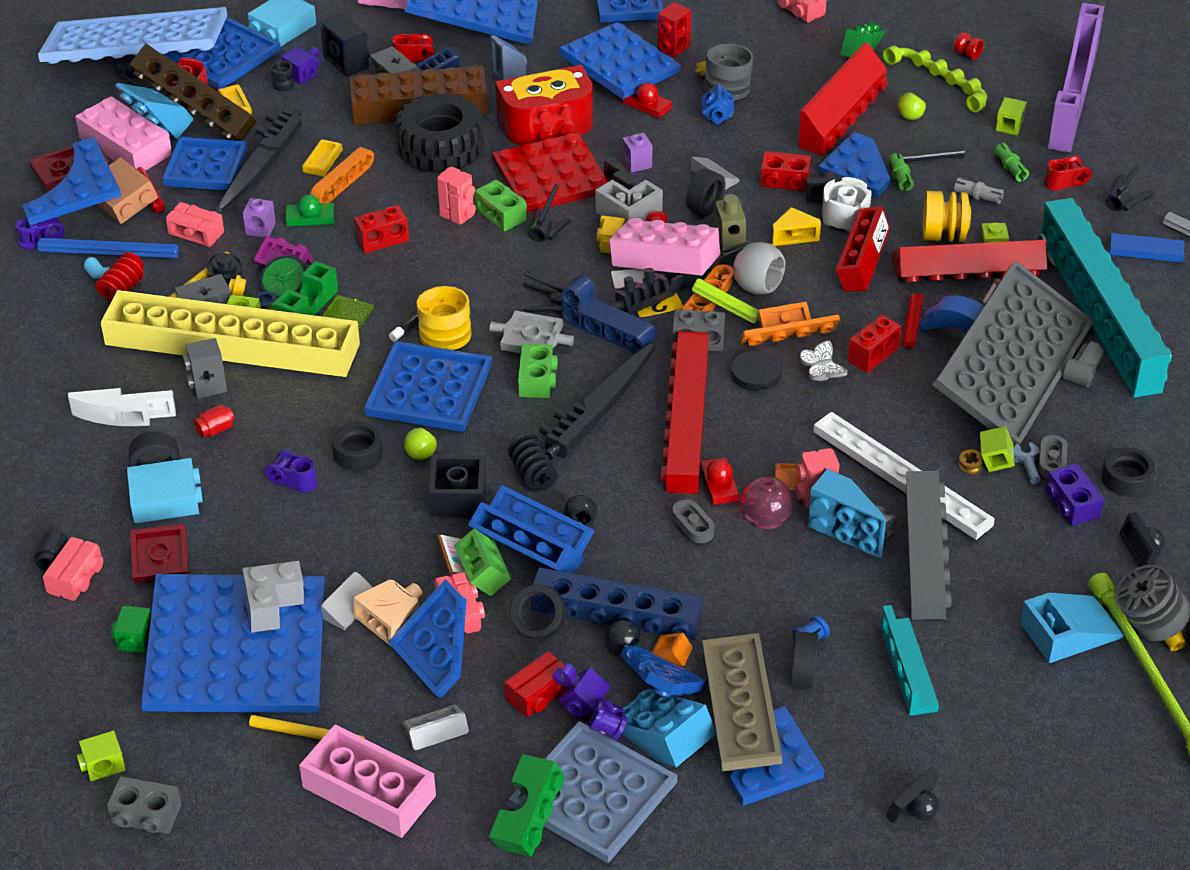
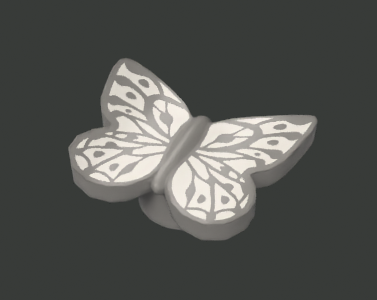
[800,341,847,381]

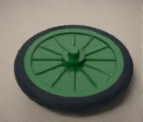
[259,255,308,299]

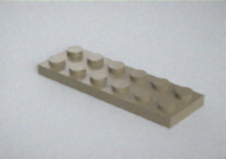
[702,633,782,771]

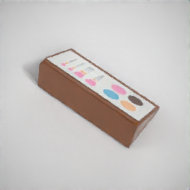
[437,535,466,577]

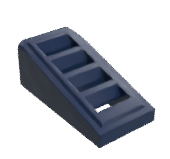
[416,46,460,71]

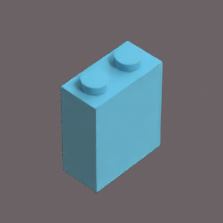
[248,0,316,46]
[127,458,203,524]

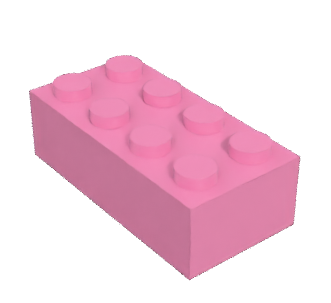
[75,96,172,171]
[610,218,720,275]
[299,725,436,838]

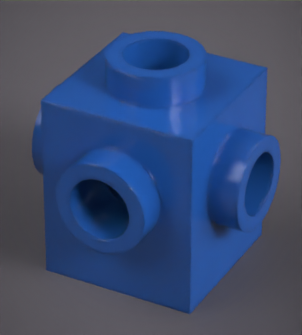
[702,84,734,125]

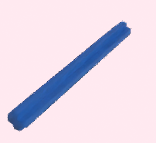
[37,238,179,259]

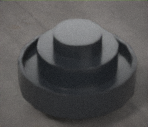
[206,253,242,284]

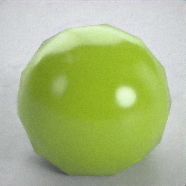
[897,92,926,120]
[404,428,437,461]

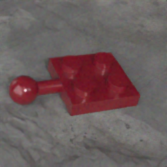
[130,524,189,604]

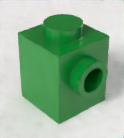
[111,606,151,652]

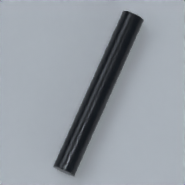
[897,147,965,162]

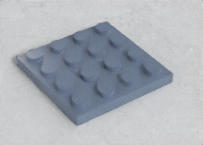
[509,721,677,863]

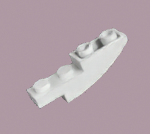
[68,388,176,426]

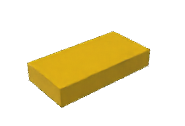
[218,85,252,118]
[302,139,343,177]

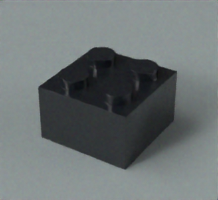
[320,12,370,77]
[428,455,487,516]

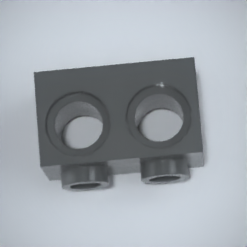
[673,310,725,352]
[107,776,182,834]

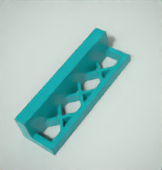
[880,605,939,716]

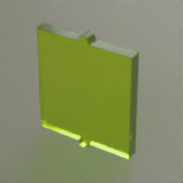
[322,295,374,331]

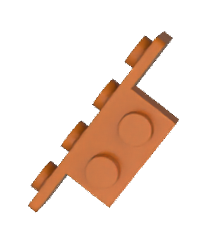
[740,302,840,346]

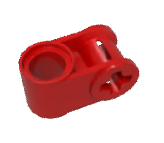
[392,33,434,62]
[1044,155,1092,190]

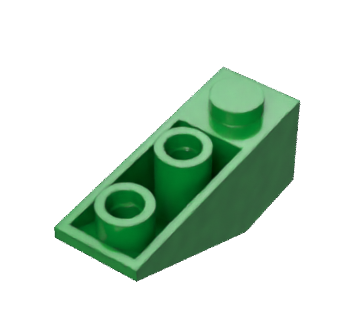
[840,22,886,57]

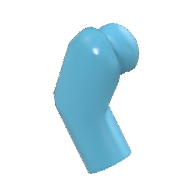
[84,257,110,279]

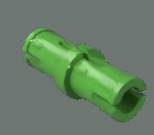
[994,143,1029,182]
[888,153,914,191]

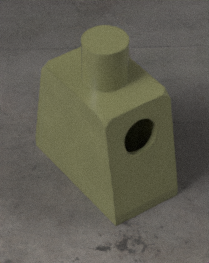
[713,194,746,250]

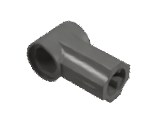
[1063,341,1104,388]

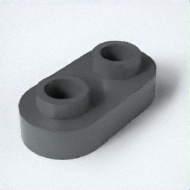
[1038,435,1068,478]
[673,499,715,543]

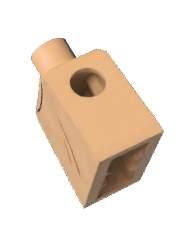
[353,580,423,646]

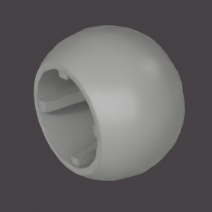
[734,242,785,295]

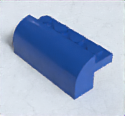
[468,485,594,573]

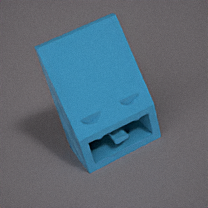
[115,83,194,139]
[808,469,886,558]
[1020,593,1124,663]
[622,689,717,767]

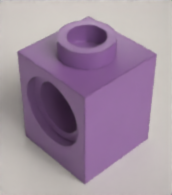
[623,133,652,173]
[243,198,276,237]

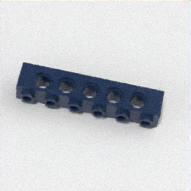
[531,567,703,640]

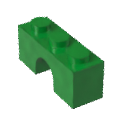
[273,261,338,316]
[489,754,564,857]

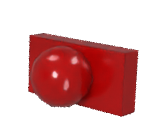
[623,82,672,119]
[700,458,739,505]

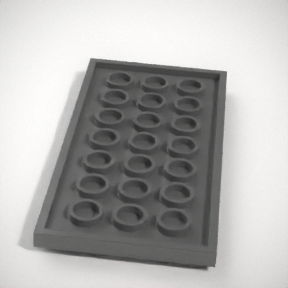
[932,260,1094,447]

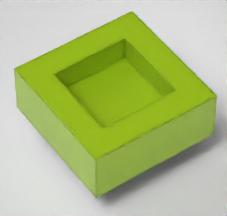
[981,222,1009,243]

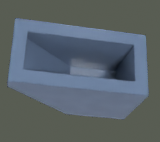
[490,35,527,80]

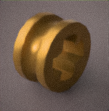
[959,449,983,474]

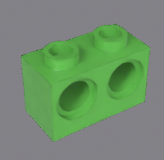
[474,179,527,232]
[518,344,558,398]
[454,528,511,596]

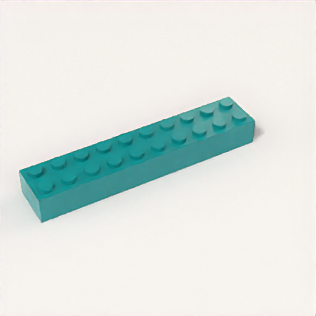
[1040,198,1172,398]

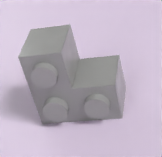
[596,180,663,223]
[243,561,304,633]

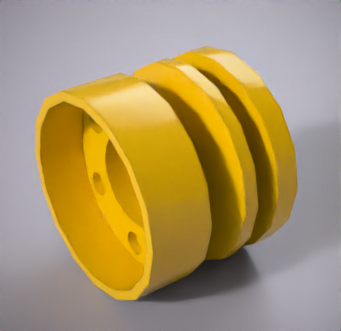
[923,191,971,243]
[417,286,472,350]

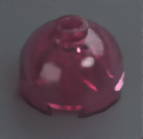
[739,476,793,529]

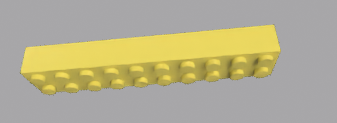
[101,290,360,377]

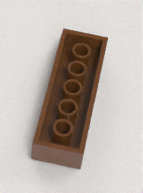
[350,66,488,125]

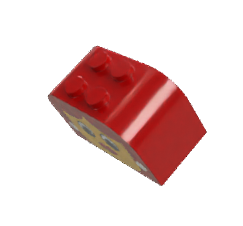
[495,65,593,145]

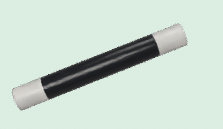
[389,310,419,342]

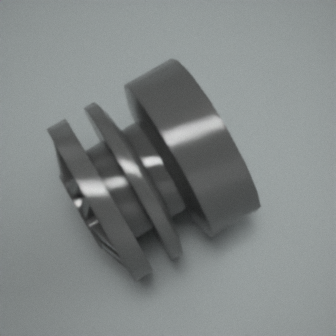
[704,43,754,100]
[1115,565,1190,641]

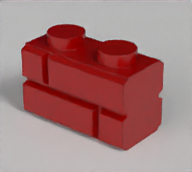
[504,651,566,718]

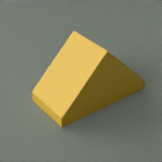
[772,207,821,246]

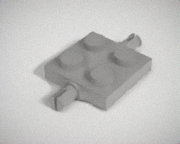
[490,311,574,354]

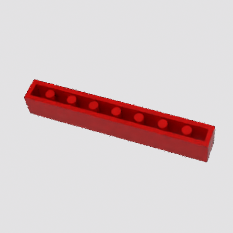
[661,331,709,494]

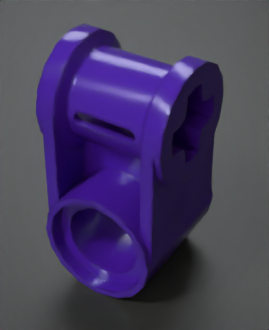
[15,217,65,250]
[265,450,318,492]
[588,698,628,741]

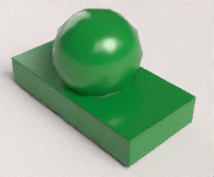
[286,194,334,227]

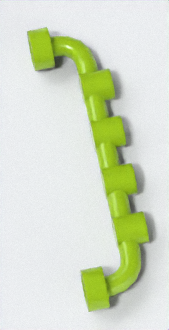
[883,46,987,113]

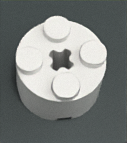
[822,177,871,232]

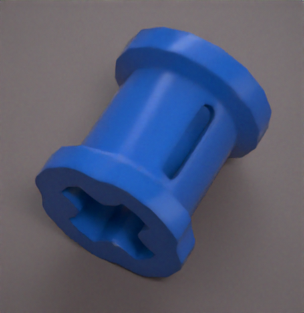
[792,615,830,640]

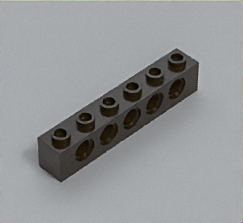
[130,43,257,141]

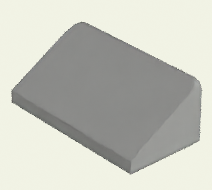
[691,157,739,190]
[321,572,373,630]
[402,704,469,750]

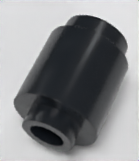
[35,531,68,571]

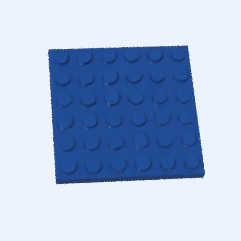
[141,574,324,713]

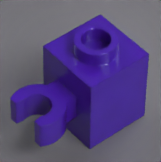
[281,47,322,85]
[552,663,611,719]

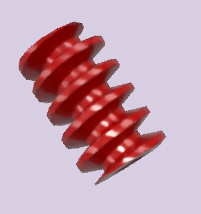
[95,252,144,302]

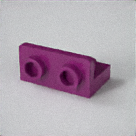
[253,236,314,267]

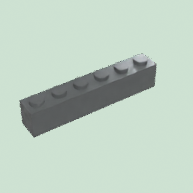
[906,471,951,620]

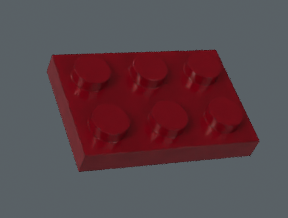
[29,145,111,192]

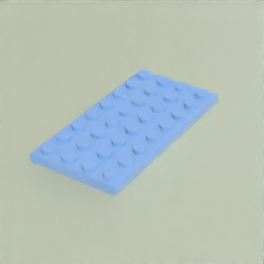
[38,7,227,64]

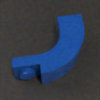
[919,295,984,333]

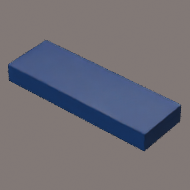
[1110,233,1184,262]

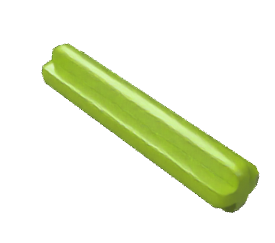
[692,279,758,324]

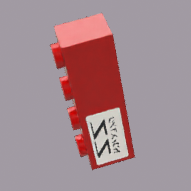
[836,206,890,292]

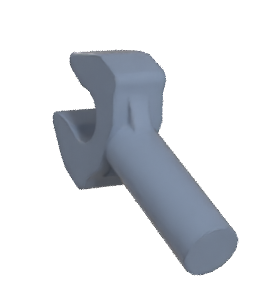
[1014,442,1041,484]

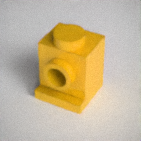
[597,215,625,254]

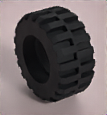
[395,93,484,173]

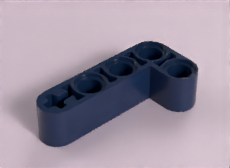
[562,275,657,353]

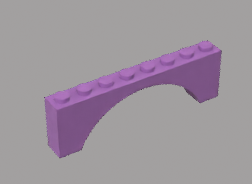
[1048,3,1105,152]

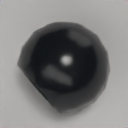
[563,495,597,527]
[605,620,641,655]

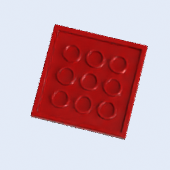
[492,133,609,213]

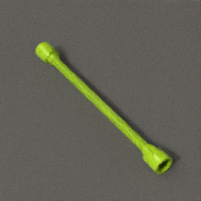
[1088,573,1190,756]

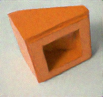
[775,463,800,490]
[652,633,692,667]

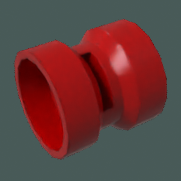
[954,32,984,60]

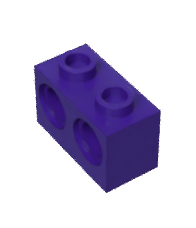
[1045,463,1104,526]

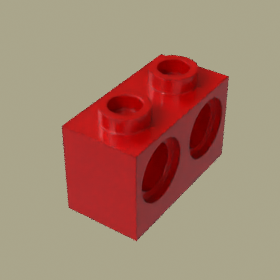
[657,2,691,58]
[761,151,811,191]
[354,205,409,254]
[848,315,902,373]

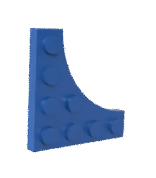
[22,137,122,225]

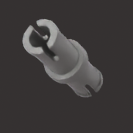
[954,177,1004,204]

